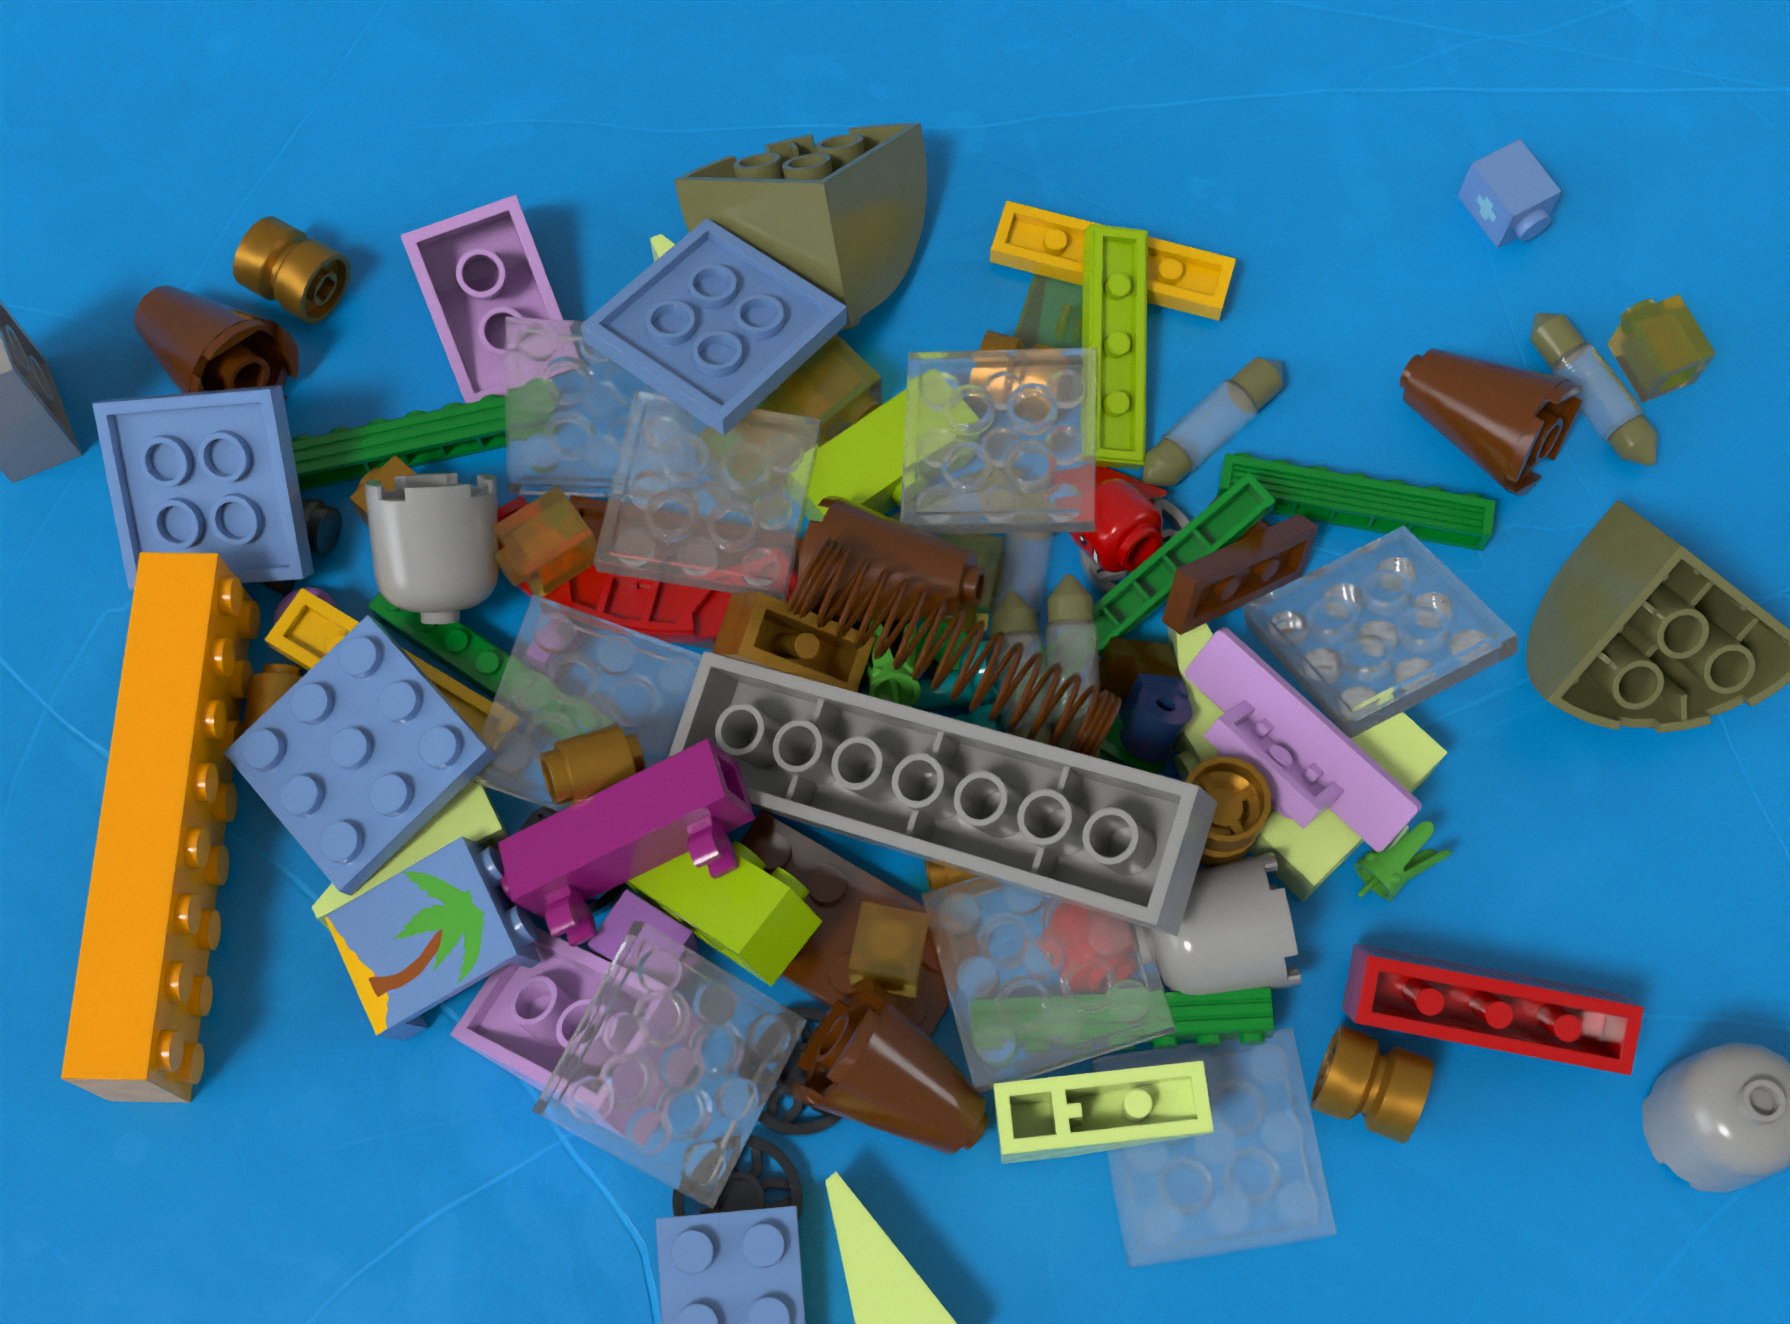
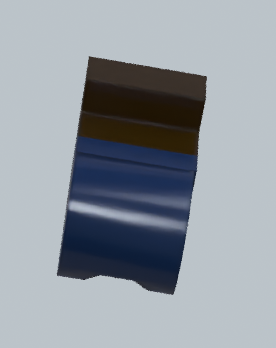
[1091,637,1193,762]

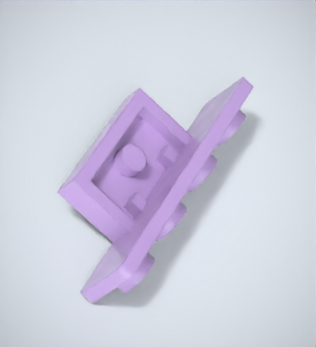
[1185,627,1422,852]

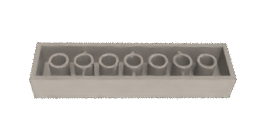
[668,651,1218,937]

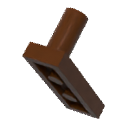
[1162,495,1318,635]

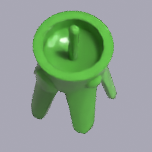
[864,621,921,707]
[1354,821,1453,902]

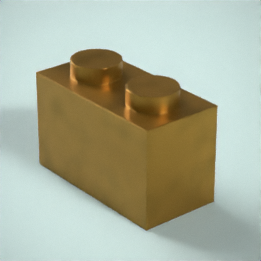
[712,591,875,692]

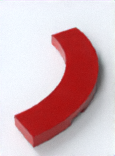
[498,495,798,643]

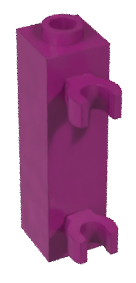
[498,738,755,947]

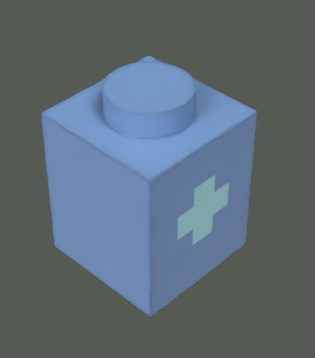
[1458,139,1562,249]

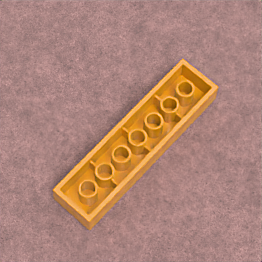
[61,552,260,1103]

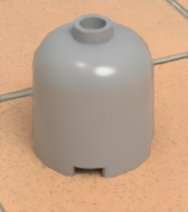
[365,473,499,624]
[1136,852,1302,995]
[1642,1042,1790,1193]

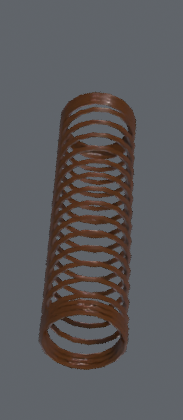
[787,536,1122,757]

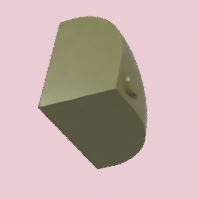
[674,123,927,330]
[1526,500,1790,733]

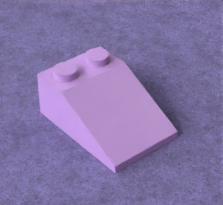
[400,195,581,404]
[450,927,704,1142]

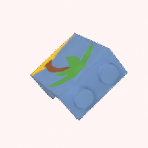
[324,836,542,1041]

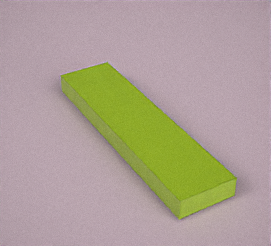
[1080,224,1148,470]

